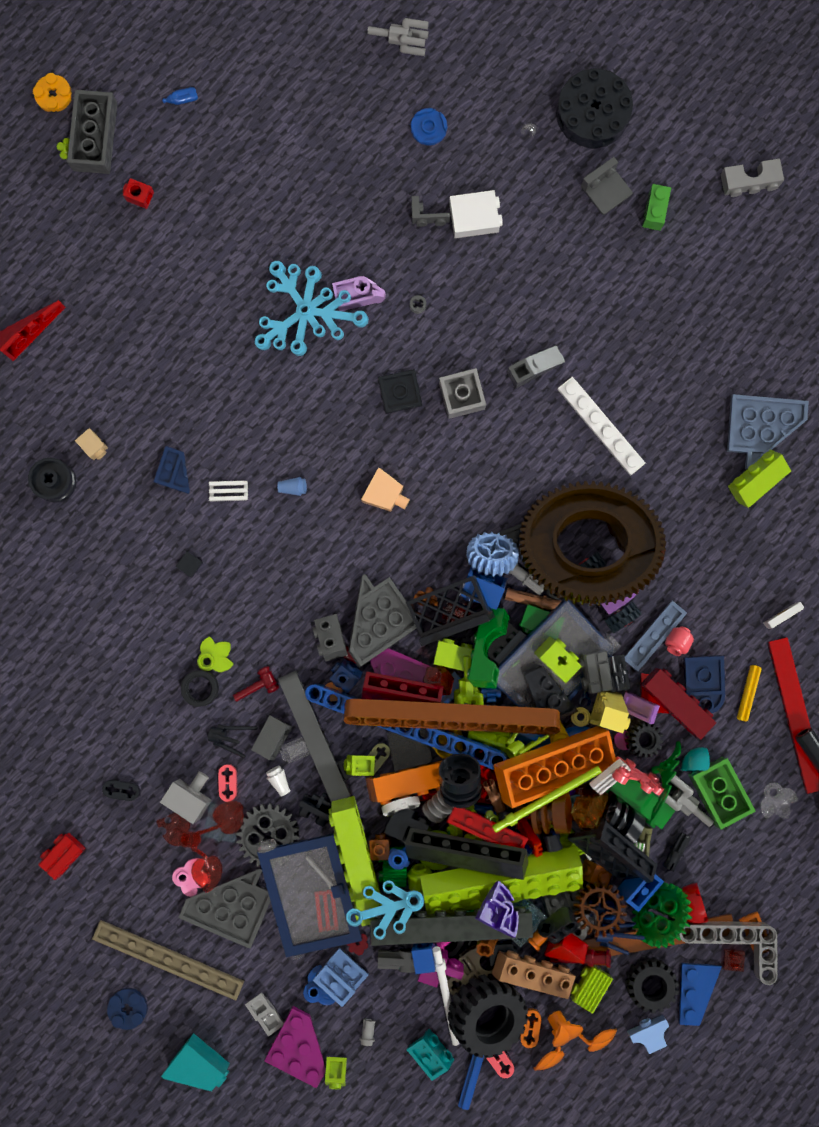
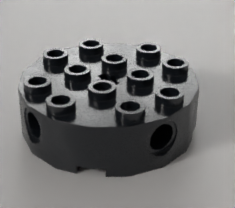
[556,68,633,149]

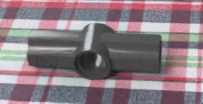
[378,949,415,973]

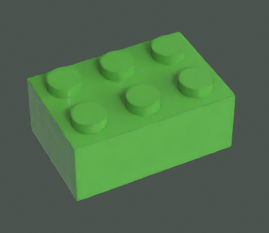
[688,757,756,829]

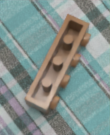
[492,950,576,999]

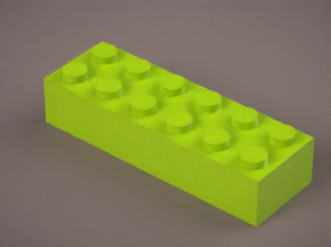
[329,796,382,927]

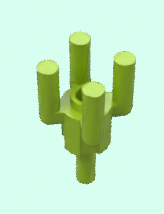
[454,656,484,705]

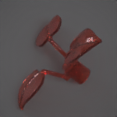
[156,801,243,893]

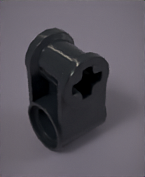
[538,906,579,944]

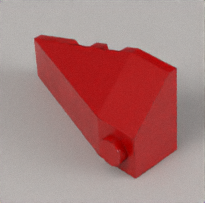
[0,300,66,361]

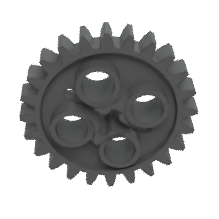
[236,803,300,868]

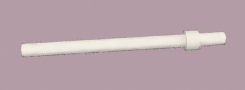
[432,946,460,1046]

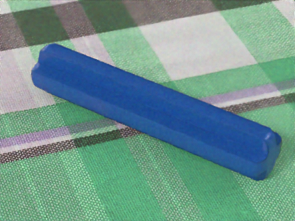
[458,1055,484,1110]

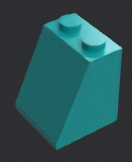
[161,1033,230,1092]

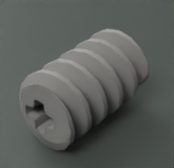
[422,790,453,823]

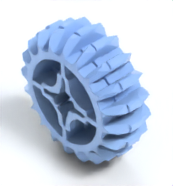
[466,531,519,577]

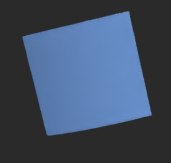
[313,947,369,1007]

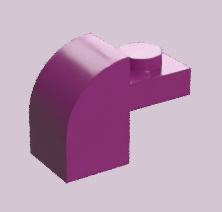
[418,949,464,988]

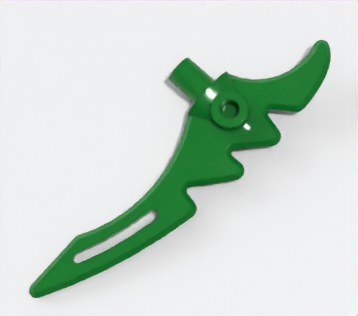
[649,741,681,826]

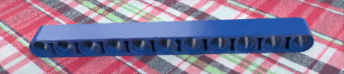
[305,683,508,770]

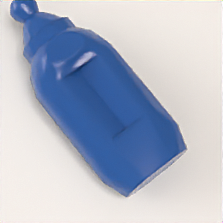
[162,87,198,105]

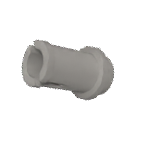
[359,1019,376,1046]

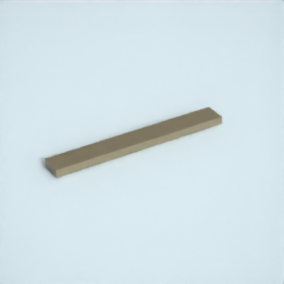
[92,920,244,1001]

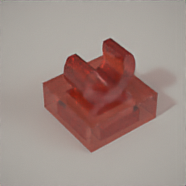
[723,949,745,972]

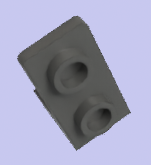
[411,196,450,227]

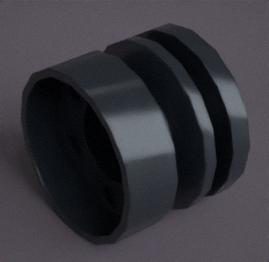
[439,753,482,808]
[593,797,646,845]

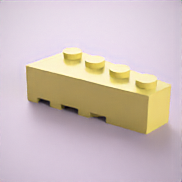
[589,690,630,733]

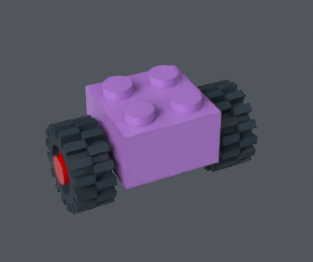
[578,552,642,633]

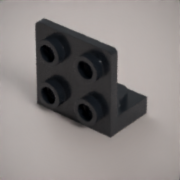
[470,622,526,665]

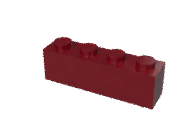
[640,668,716,740]
[361,672,444,703]

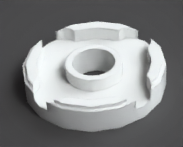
[381,796,420,816]

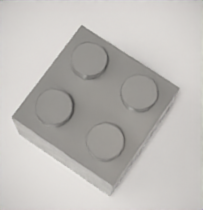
[439,368,486,419]

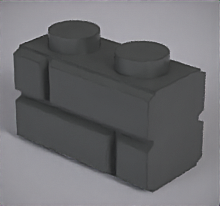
[578,649,613,694]

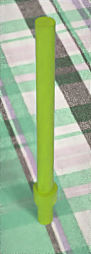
[492,766,602,833]

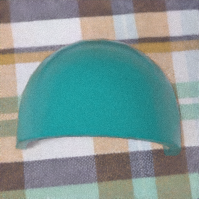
[680,747,710,771]

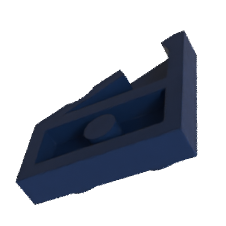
[154,446,190,494]

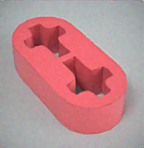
[218,764,237,802]
[487,1051,514,1078]

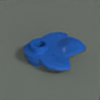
[303,965,335,1005]

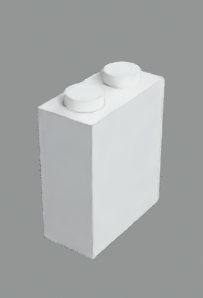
[449,190,502,238]

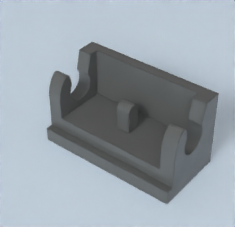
[251,715,292,761]

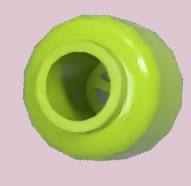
[407,864,432,895]

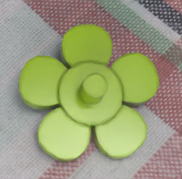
[56,138,70,159]

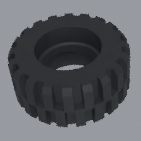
[448,974,528,1058]

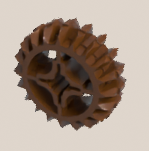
[573,882,627,938]

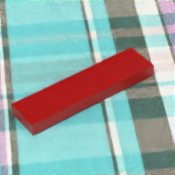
[447,807,528,849]

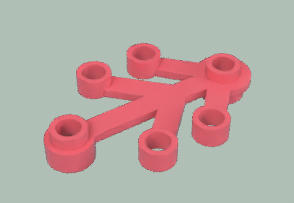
[612,756,664,796]

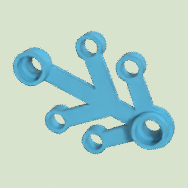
[346,880,424,940]

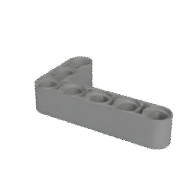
[679,921,777,985]

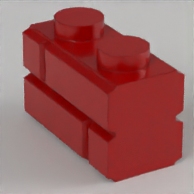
[38,833,86,880]

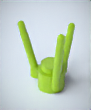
[504,733,550,758]

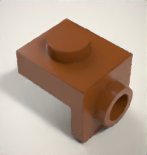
[369,833,393,861]
[582,859,612,889]

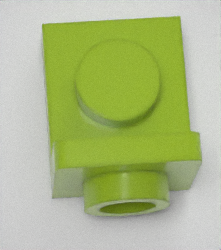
[344,755,375,776]
[325,1057,347,1090]

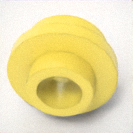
[571,707,591,727]

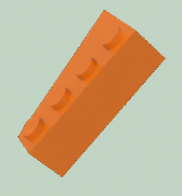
[365,760,443,805]

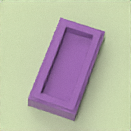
[623,691,660,724]

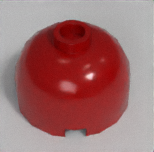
[682,882,709,924]

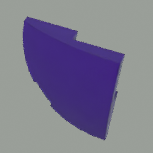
[475,881,519,938]

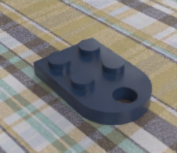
[684,655,725,713]

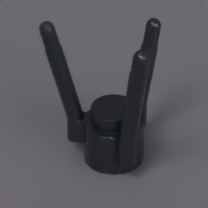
[208,724,258,758]

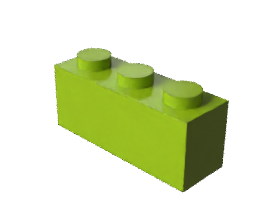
[728,450,791,508]

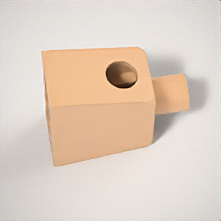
[361,468,410,512]

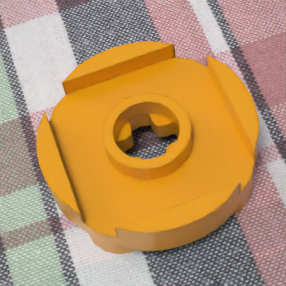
[33,73,72,112]

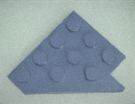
[727,394,809,469]

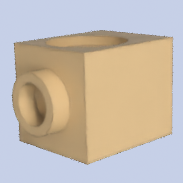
[75,428,108,460]

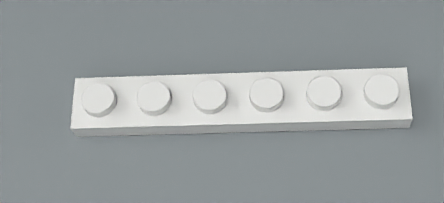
[557,377,645,476]

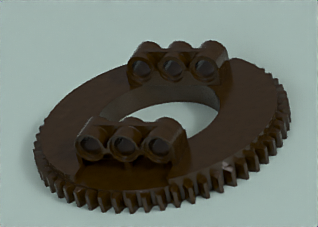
[519,481,666,606]

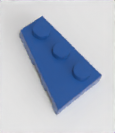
[679,963,722,1026]

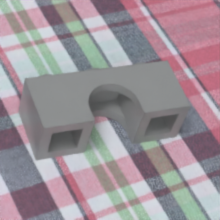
[721,159,784,197]

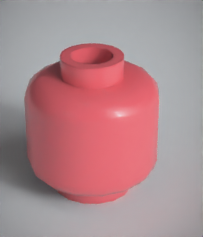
[665,626,694,656]

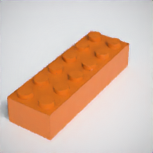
[493,726,616,808]

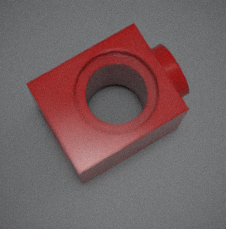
[123,178,154,209]

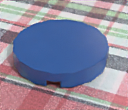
[411,108,447,145]

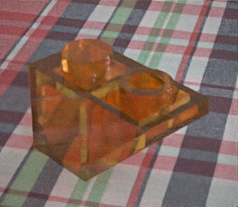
[571,793,609,829]

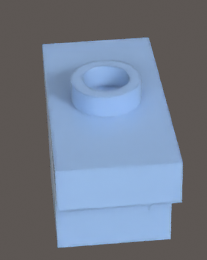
[627,1015,669,1054]

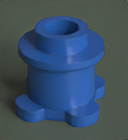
[388,847,410,870]

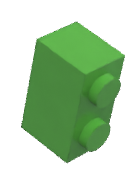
[642,184,671,231]

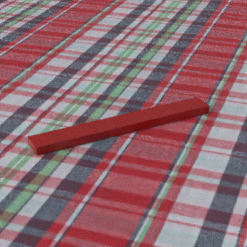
[768,637,819,794]

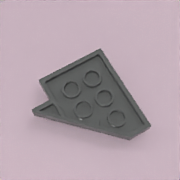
[348,574,417,668]
[178,868,271,949]

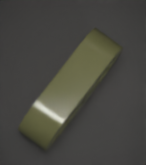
[367,743,390,774]

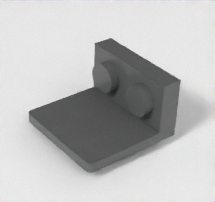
[581,157,633,215]

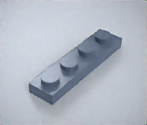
[624,600,687,672]

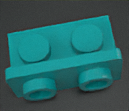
[407,1029,454,1081]

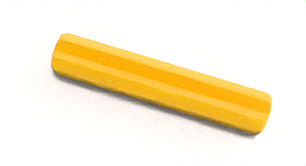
[737,665,761,722]

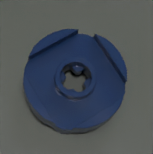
[107,988,148,1030]

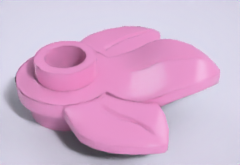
[172,858,211,897]

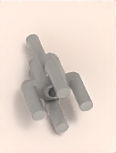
[368,18,429,56]
[653,775,714,827]

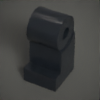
[536,828,563,852]

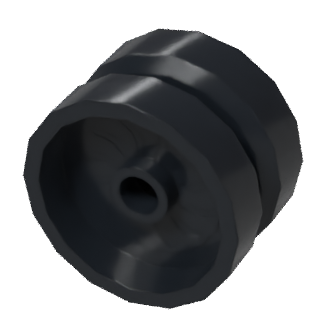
[28,457,77,503]

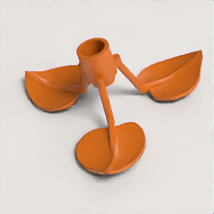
[533,1011,617,1071]

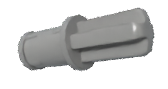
[509,564,544,595]

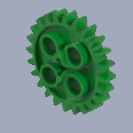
[631,882,693,948]

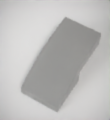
[245,992,284,1036]

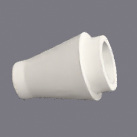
[266,766,291,796]

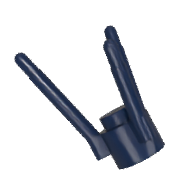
[595,923,645,955]

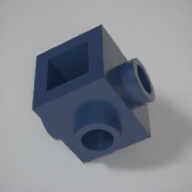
[330,658,363,693]

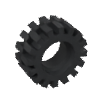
[625,721,663,758]

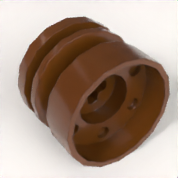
[530,792,572,834]

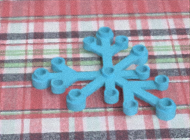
[255,261,369,356]

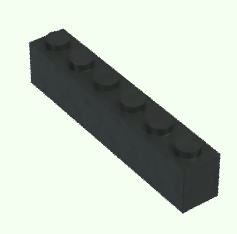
[405,828,528,880]

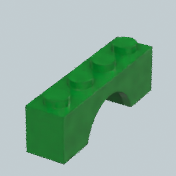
[467,608,509,689]

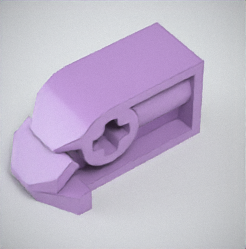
[332,276,386,311]

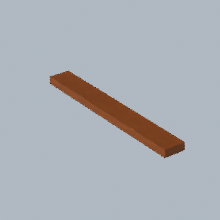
[583,914,733,956]

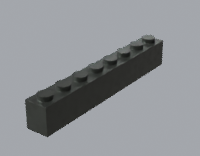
[369,906,533,946]

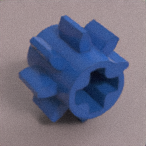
[480,687,501,702]

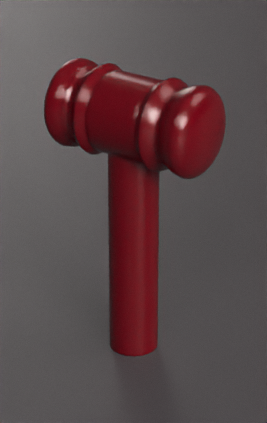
[233,666,279,702]

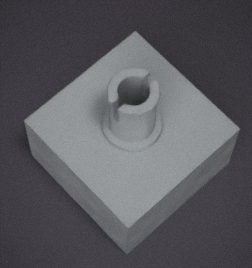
[160,771,212,824]

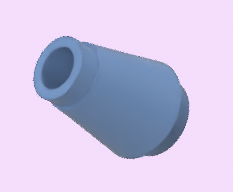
[278,477,307,496]

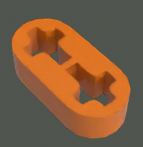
[520,1008,541,1048]

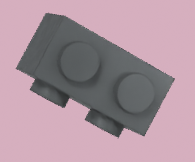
[313,614,348,661]

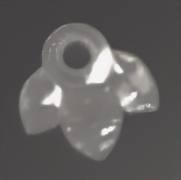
[760,782,798,819]

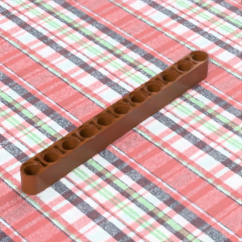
[344,699,561,735]

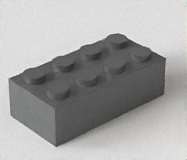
[67,90,117,174]

